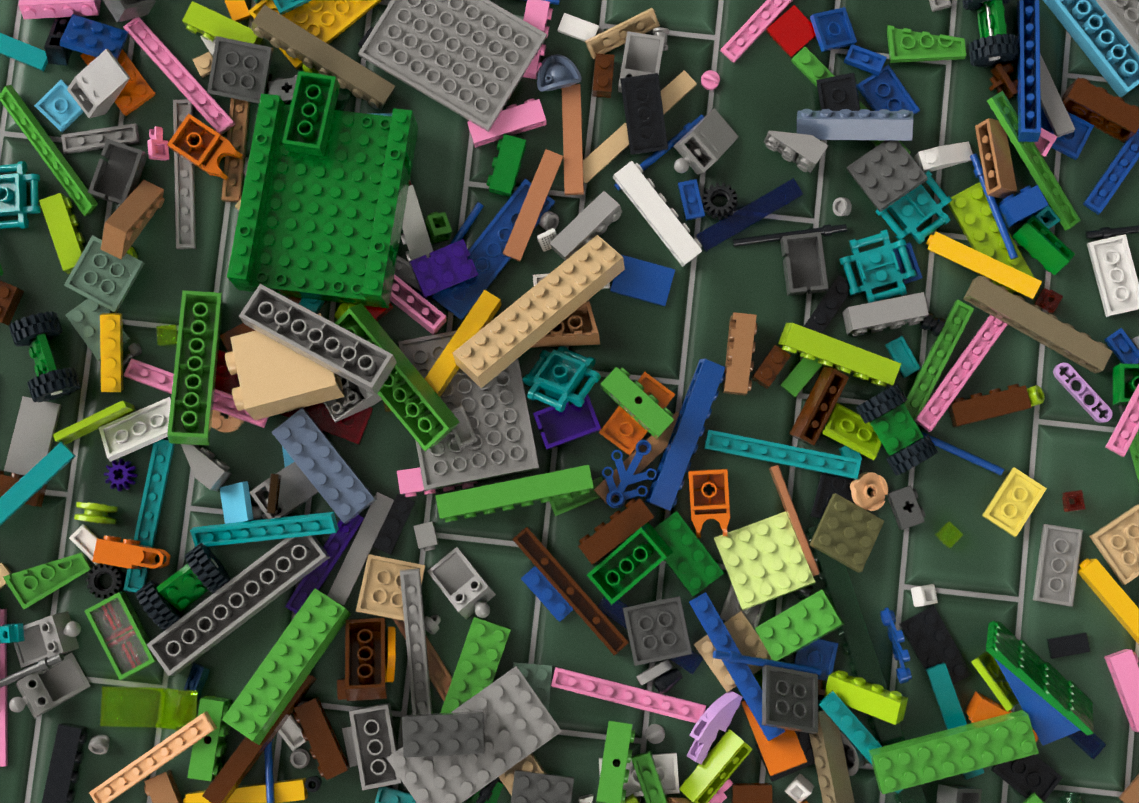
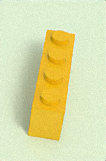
[100,313,123,392]

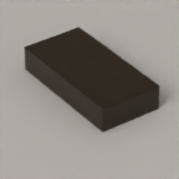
[267,474,281,514]

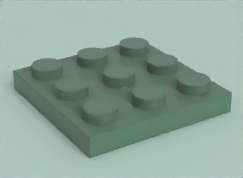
[64,235,144,313]

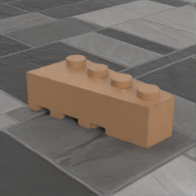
[101,180,165,259]
[531,301,601,348]
[723,312,757,395]

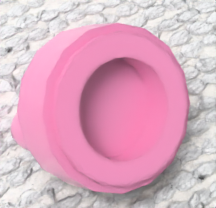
[701,70,720,90]

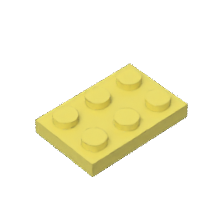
[982,467,1047,537]

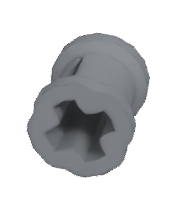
[653,27,670,51]

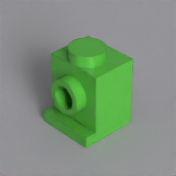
[425,212,452,244]

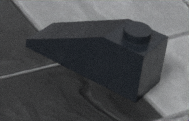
[44,17,72,66]

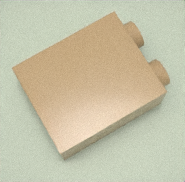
[225,313,345,420]

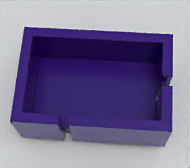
[409,239,478,298]
[533,394,601,451]

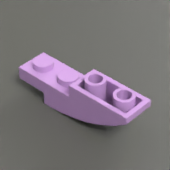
[687,690,743,765]

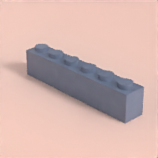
[797,109,913,141]

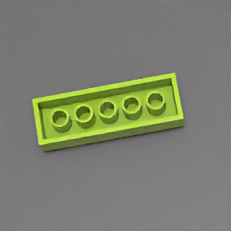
[778,323,901,387]

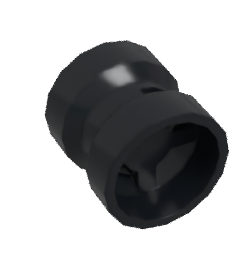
[920,311,946,336]

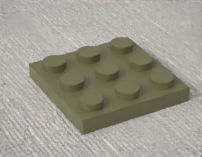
[810,493,884,573]

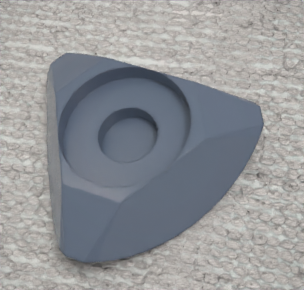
[537,55,582,91]

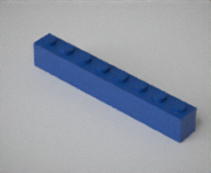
[1017,0,1041,142]
[645,359,726,511]
[689,592,786,741]

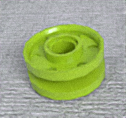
[74,502,118,524]

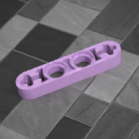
[1053,363,1112,423]

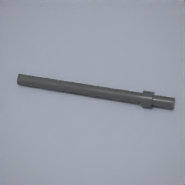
[0,653,64,688]

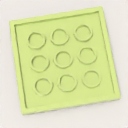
[714,511,815,611]

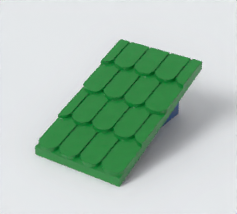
[986,620,1094,745]

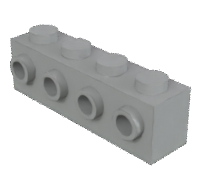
[550,191,622,261]

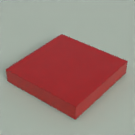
[766,5,816,58]

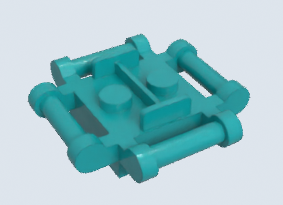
[0,161,41,229]
[875,171,952,244]
[839,230,917,303]
[522,346,601,412]

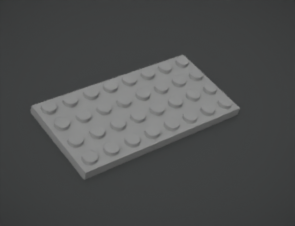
[386,666,562,803]

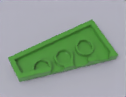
[887,25,966,63]
[3,552,92,610]

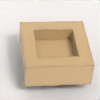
[193,52,213,78]

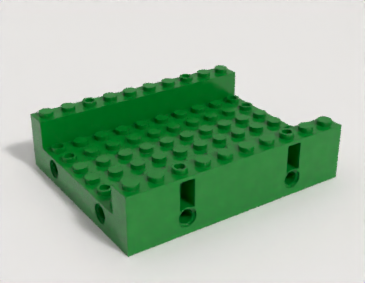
[227,94,419,308]

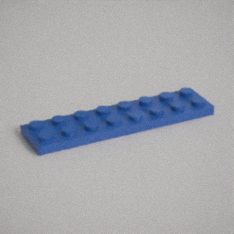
[432,178,555,321]

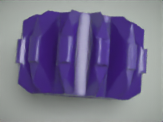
[104,458,138,491]

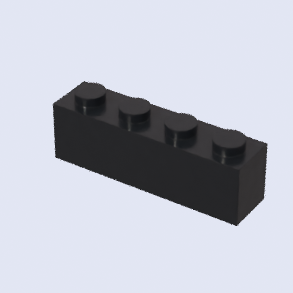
[42,723,88,803]

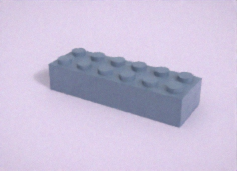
[272,408,377,524]

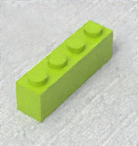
[182,1,263,45]
[39,193,85,274]
[824,670,908,725]
[679,729,753,803]

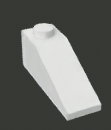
[914,141,973,173]

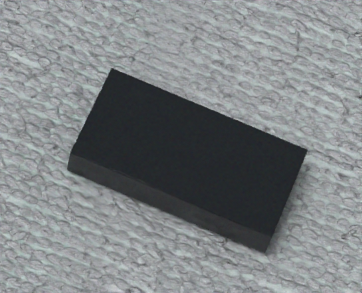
[1047,632,1090,659]

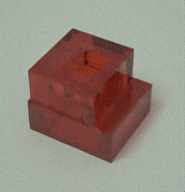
[1035,288,1063,313]
[1062,490,1085,512]

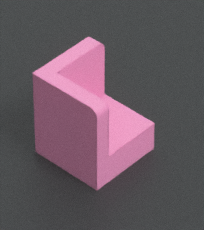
[1034,128,1057,157]

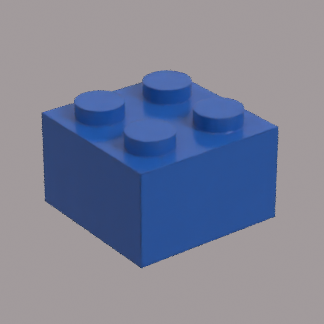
[998,185,1048,229]

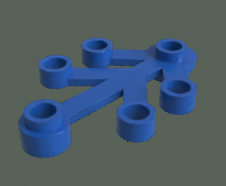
[602,440,657,509]
[880,607,912,684]

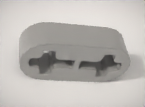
[636,659,673,685]

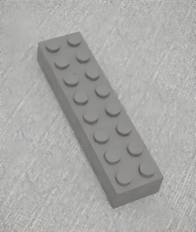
[239,284,397,395]

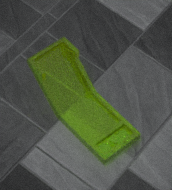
[100,686,198,731]

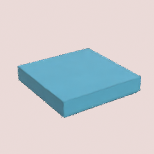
[34,80,84,133]
[220,481,253,524]

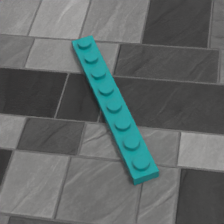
[705,430,861,479]
[123,439,175,593]
[190,512,339,547]

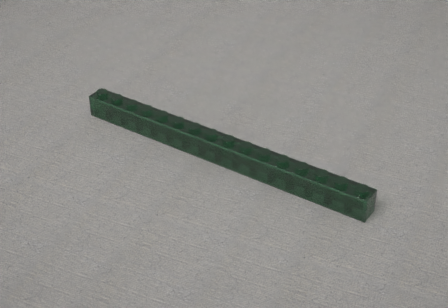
[805,524,927,803]

